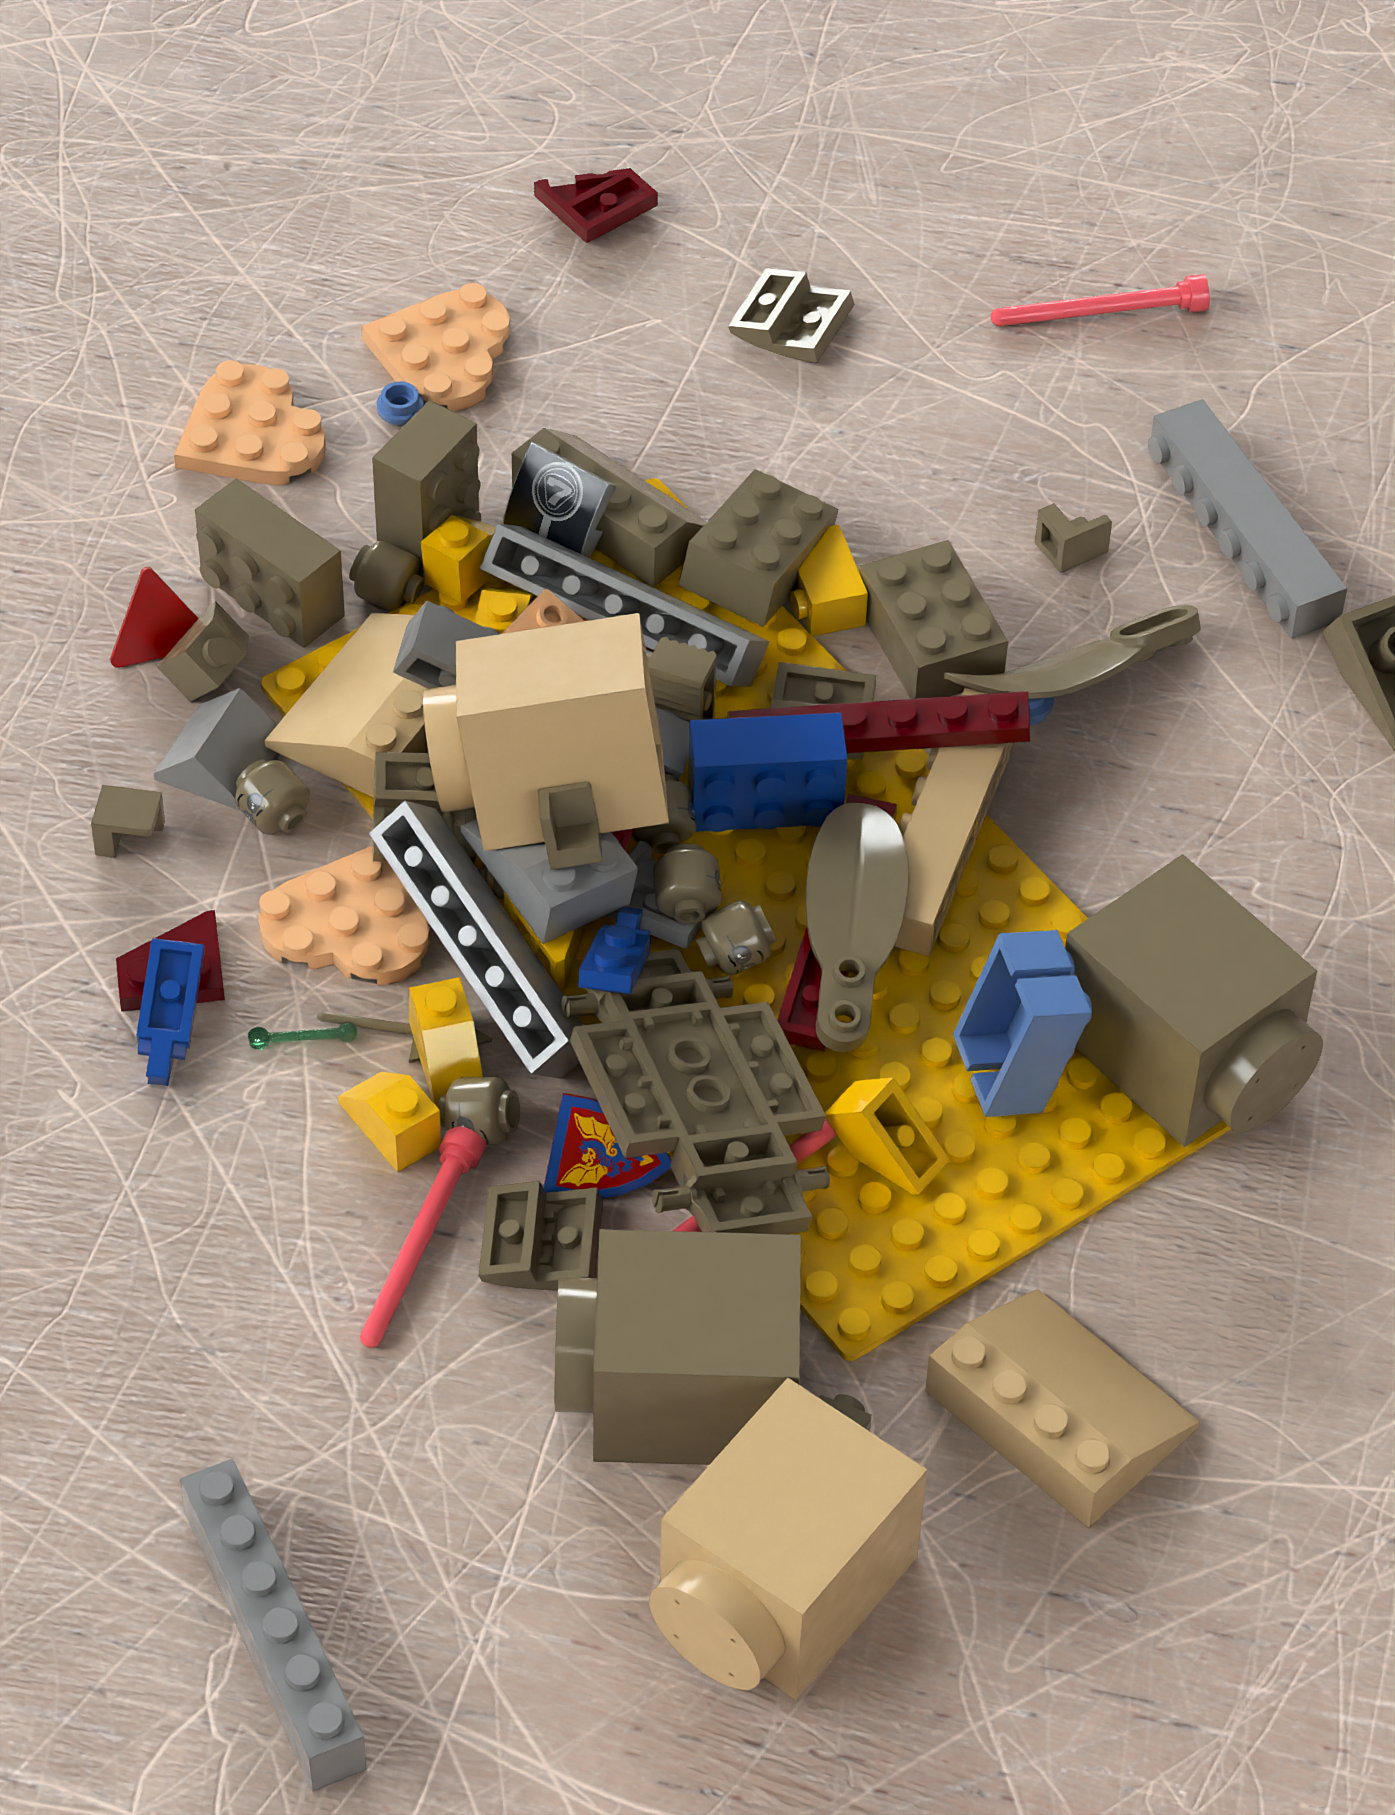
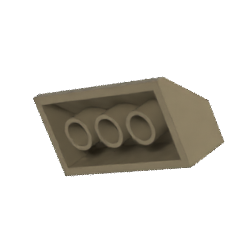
[511,428,707,587]

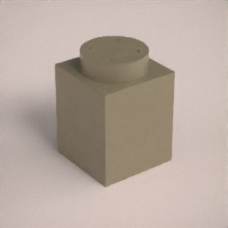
[1065,854,1323,1147]
[554,1229,801,1465]

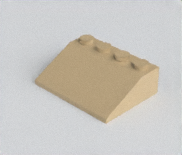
[264,613,428,798]
[925,1289,1200,1528]

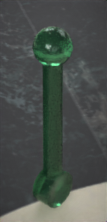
[248,1022,358,1050]

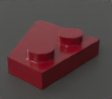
[534,168,658,243]
[116,910,225,1012]

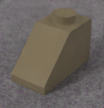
[157,601,249,702]

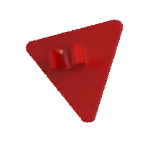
[110,567,199,668]

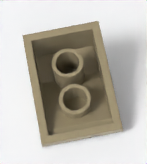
[1323,595,1395,751]

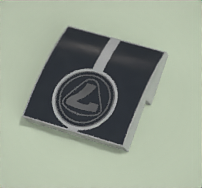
[503,442,617,558]

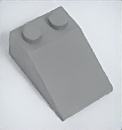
[460,819,638,944]

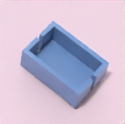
[953,930,1092,1117]

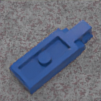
[578,907,651,994]
[136,938,205,1086]

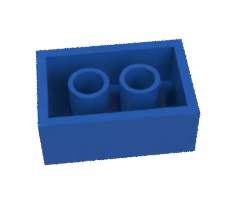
[688,713,847,832]

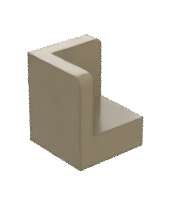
[1035,503,1112,573]
[538,782,603,870]
[91,785,165,858]

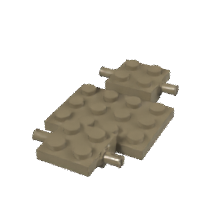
[561,949,830,1234]

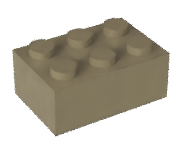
[372,400,481,577]
[679,469,839,627]
[195,478,345,648]
[859,540,1008,699]

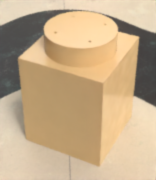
[423,613,669,851]
[649,1378,927,1700]

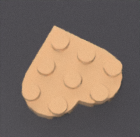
[361,283,510,412]
[174,360,326,485]
[258,845,430,986]

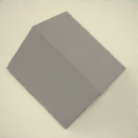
[153,688,280,811]

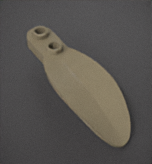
[944,605,1201,699]
[805,803,909,1052]

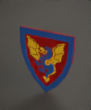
[543,1093,672,1198]

